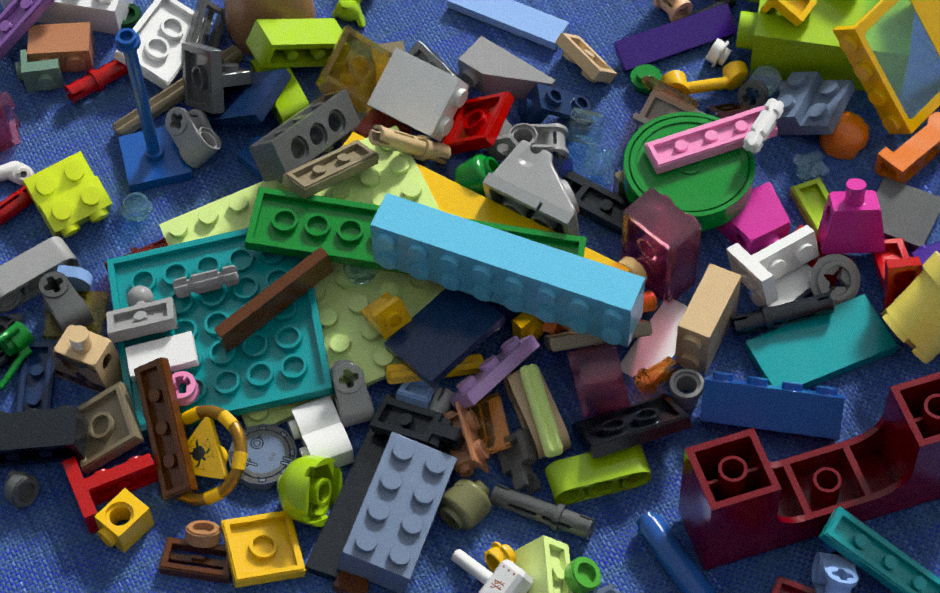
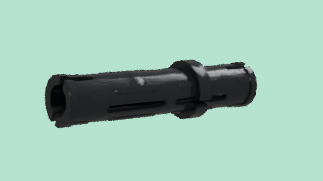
[730,292,834,337]

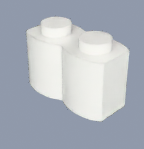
[287,395,355,468]

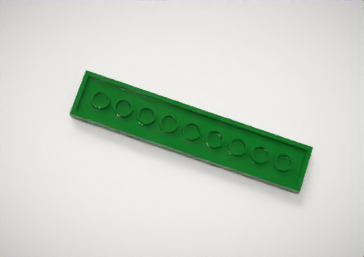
[245,187,587,275]

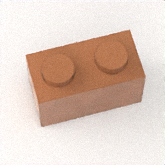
[27,22,95,72]

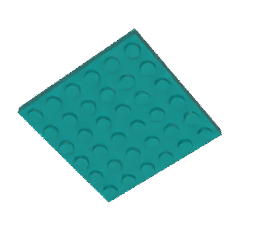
[107,228,335,437]

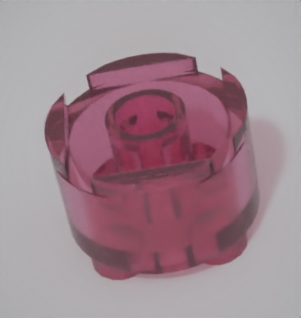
[567,343,630,418]

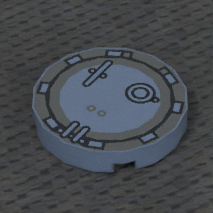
[228,424,298,490]

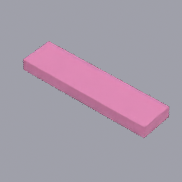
[644,105,778,175]

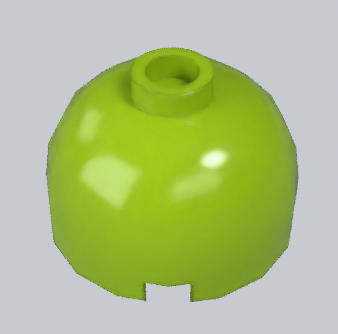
[277,455,343,527]

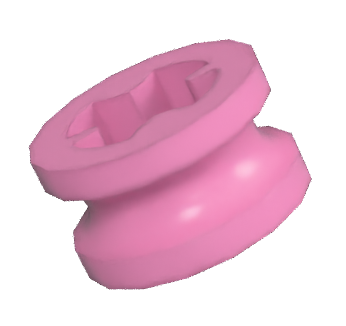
[172,371,200,406]

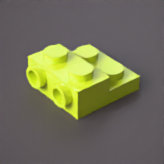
[23,151,113,238]

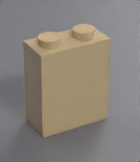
[674,263,742,374]

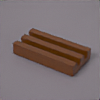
[159,537,231,584]

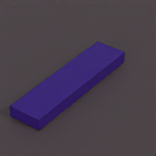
[613,3,738,72]

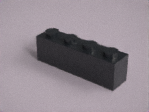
[0,405,88,467]

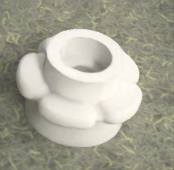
[705,38,732,67]

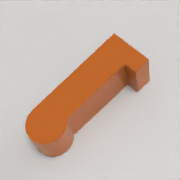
[874,112,940,184]

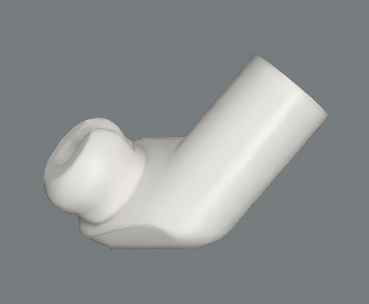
[0,160,34,186]

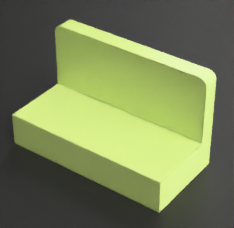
[514,535,573,593]

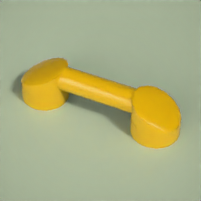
[661,61,749,98]

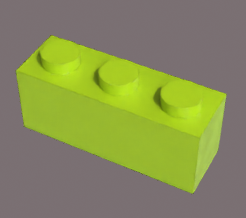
[246,18,350,68]

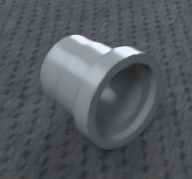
[669,368,704,410]

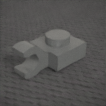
[495,428,541,495]

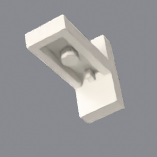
[726,225,820,306]

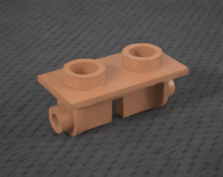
[444,401,489,477]

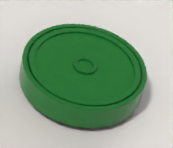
[623,112,755,232]

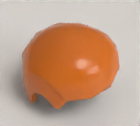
[819,110,869,160]

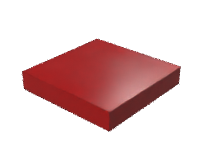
[442,91,515,154]

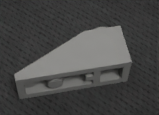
[458,36,556,99]

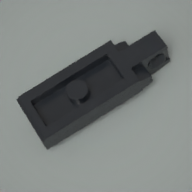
[369,397,466,451]

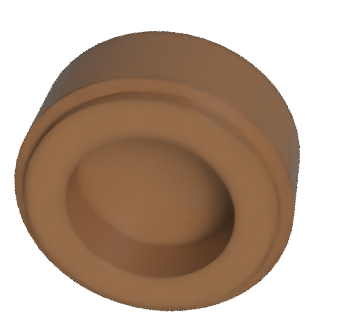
[185,520,221,548]

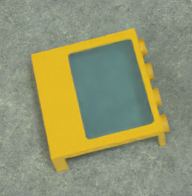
[833,0,940,134]

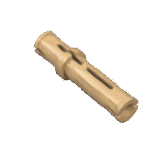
[369,124,451,164]

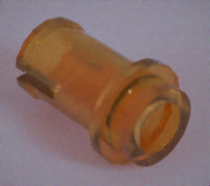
[634,356,679,394]

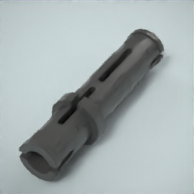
[490,483,596,540]

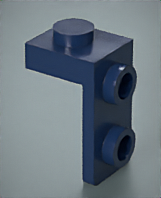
[517,83,594,125]

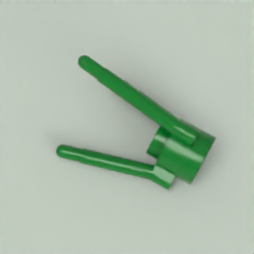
[0,321,34,391]

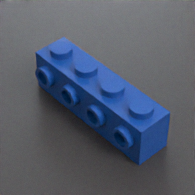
[699,371,845,440]

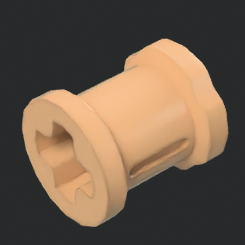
[653,0,693,22]

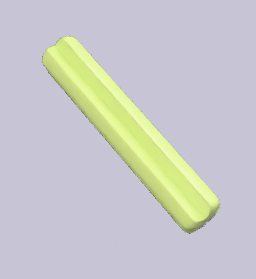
[520,364,563,458]

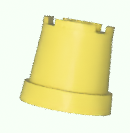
[881,251,940,364]

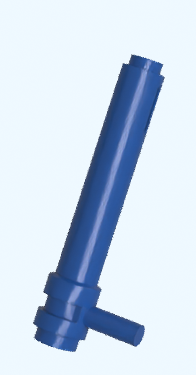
[636,511,718,593]

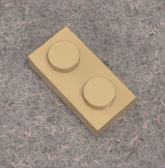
[555,33,617,83]

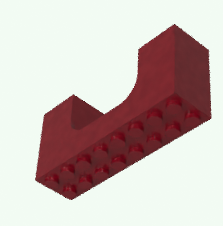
[678,372,940,571]

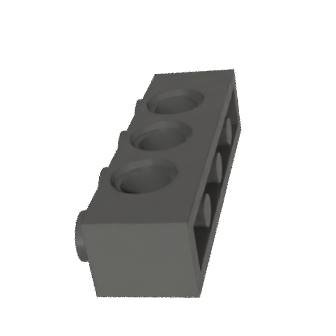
[249,89,361,183]

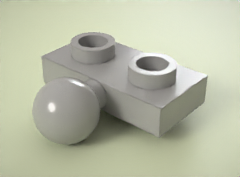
[106,285,177,343]

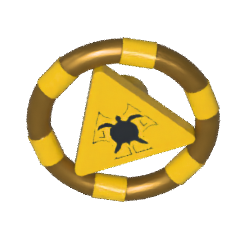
[177,405,248,506]

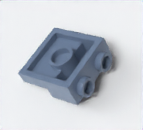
[775,71,855,135]

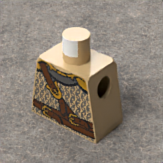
[53,325,123,393]

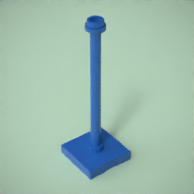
[115,28,193,193]

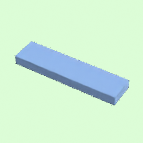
[447,0,569,50]

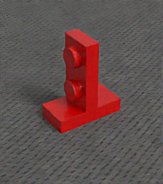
[869,238,922,311]
[62,453,159,534]

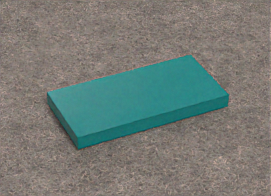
[745,294,898,389]

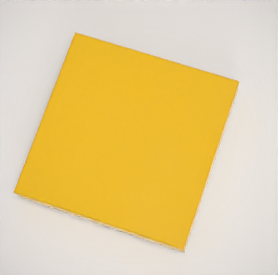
[220,511,306,588]

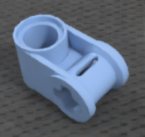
[811,552,859,593]

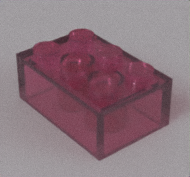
[621,187,702,306]

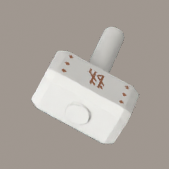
[451,549,533,593]

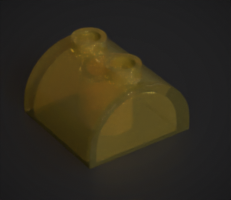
[316,25,392,113]

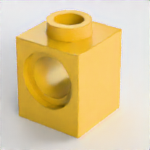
[94,488,155,553]

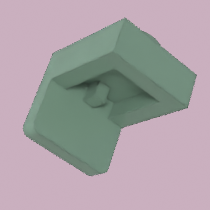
[16,49,64,92]

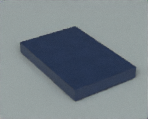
[203,68,291,128]
[384,288,505,388]

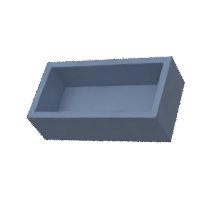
[336,432,457,593]

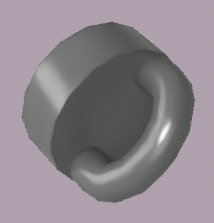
[4,470,39,508]

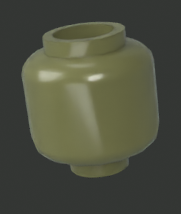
[439,478,491,531]

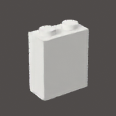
[367,47,470,142]

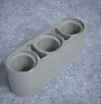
[0,236,80,313]

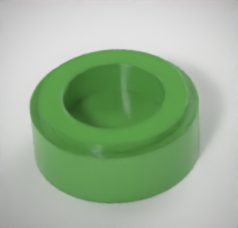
[564,557,601,593]

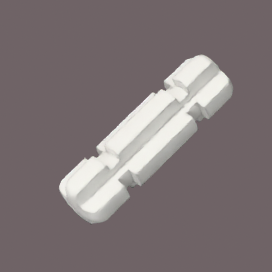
[743,98,784,154]

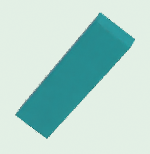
[818,506,940,593]

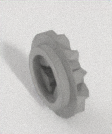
[807,254,860,306]

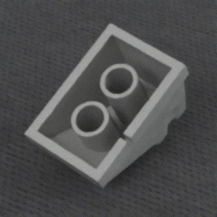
[482,140,580,236]

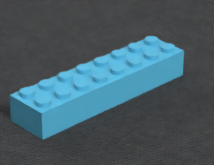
[370,193,645,347]

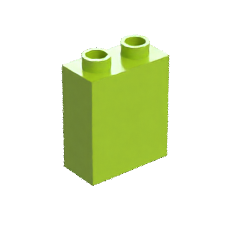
[736,0,913,96]

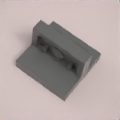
[181,42,252,114]

